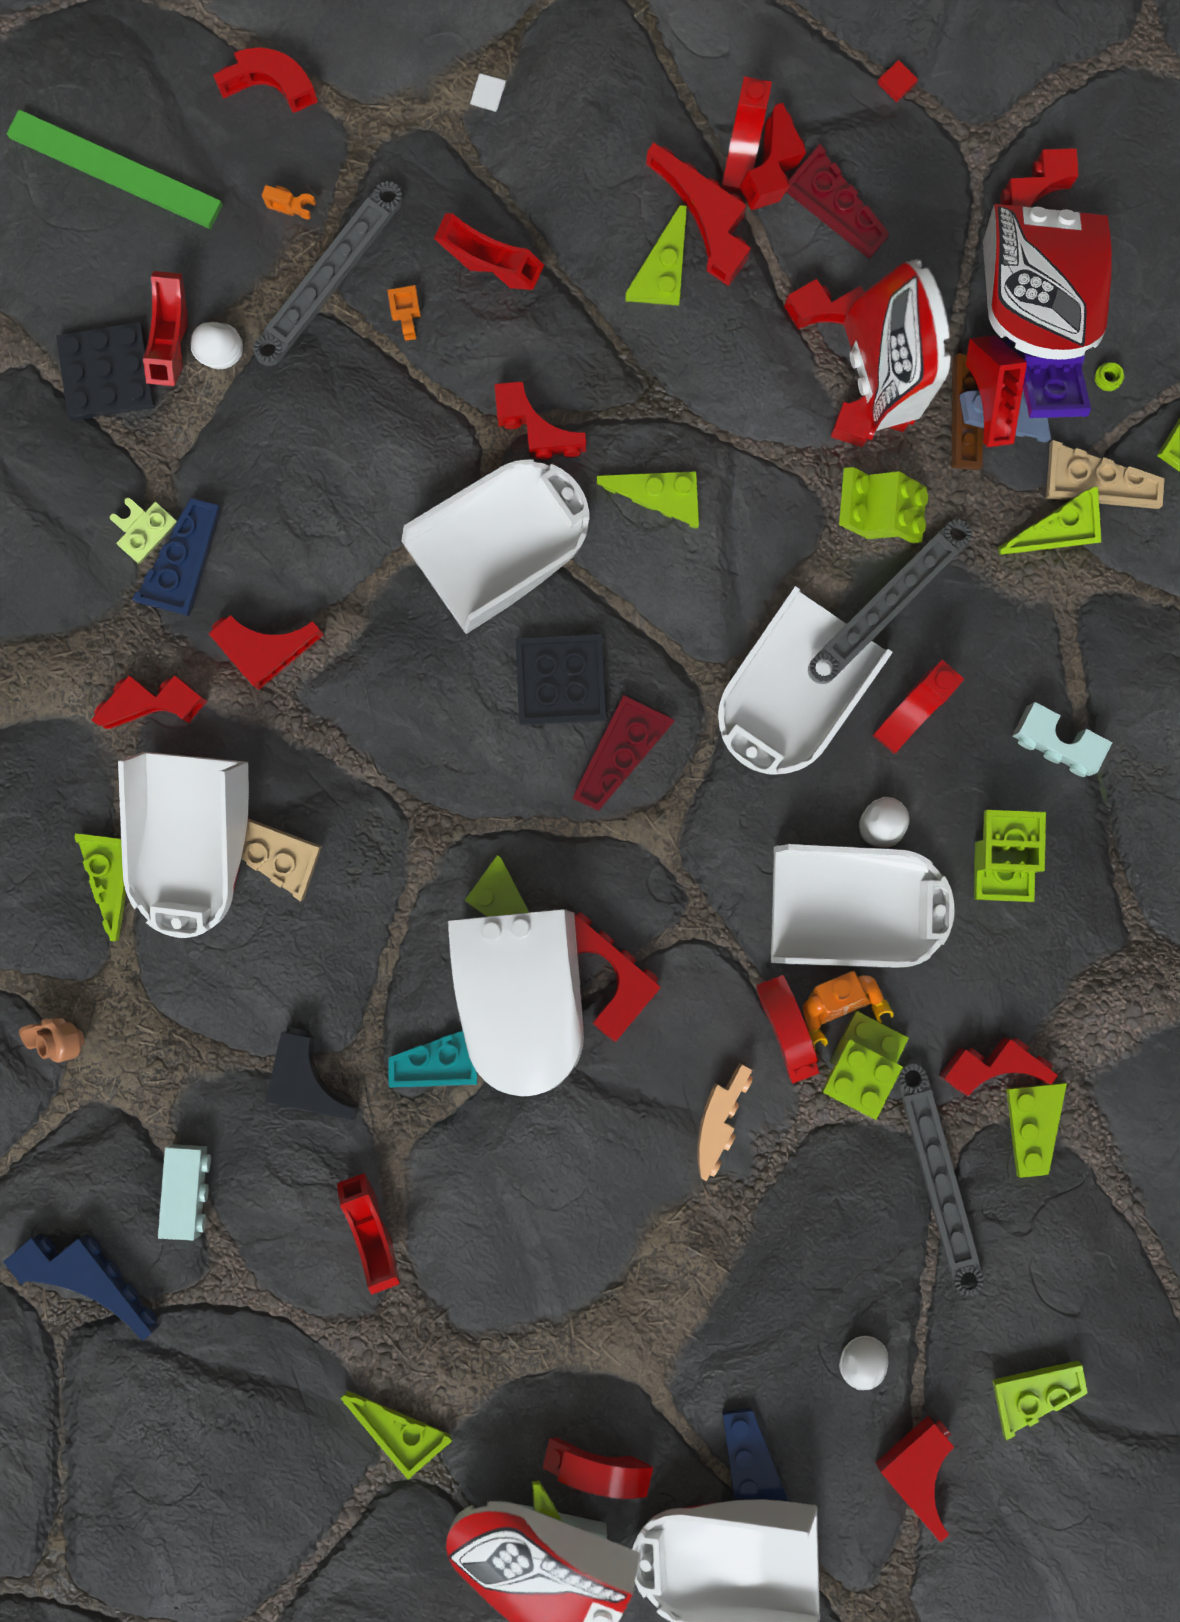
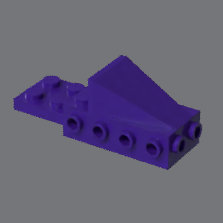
[1006,336,1091,418]

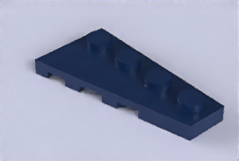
[132,498,221,617]
[722,1408,789,1502]

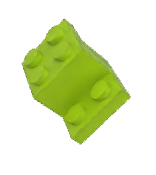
[839,467,928,544]
[974,810,1046,902]
[821,1011,909,1120]

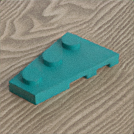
[388,1031,478,1088]

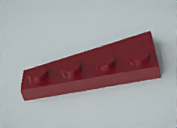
[786,144,889,259]
[572,695,675,812]

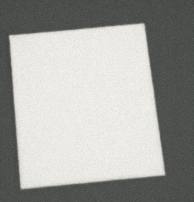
[470,73,506,112]

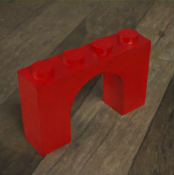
[571,911,661,1042]

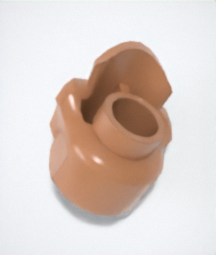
[19,1017,84,1063]

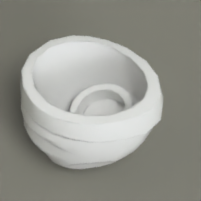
[191,322,243,369]
[859,797,910,848]
[839,1336,888,1390]

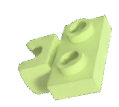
[110,498,177,564]

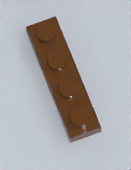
[951,354,983,471]

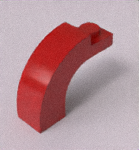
[213,48,318,113]
[756,975,819,1084]
[542,1437,653,1499]

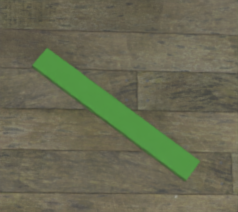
[7,110,223,229]

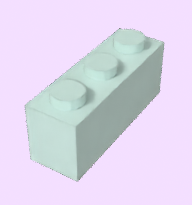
[158,1144,211,1241]

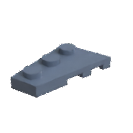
[959,390,1051,443]

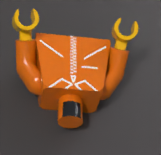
[803,971,894,1050]

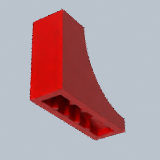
[721,76,772,194]
[966,335,1027,447]
[208,615,324,690]
[872,660,964,754]
[876,1416,954,1543]

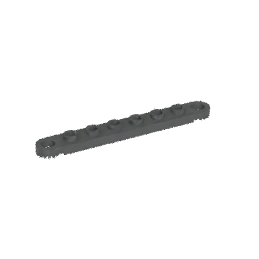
[253,181,403,366]
[808,519,973,684]
[897,1063,984,1296]

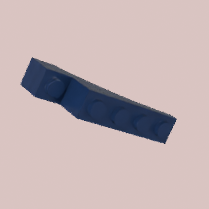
[3,1234,159,1341]

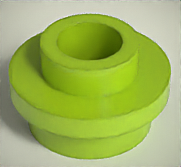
[1095,362,1124,391]

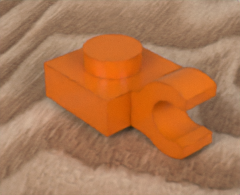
[262,185,316,219]
[387,285,421,341]

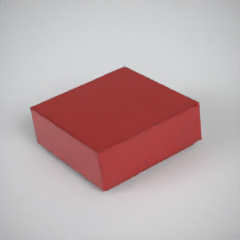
[877,60,918,102]

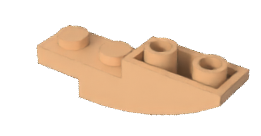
[697,1063,753,1181]

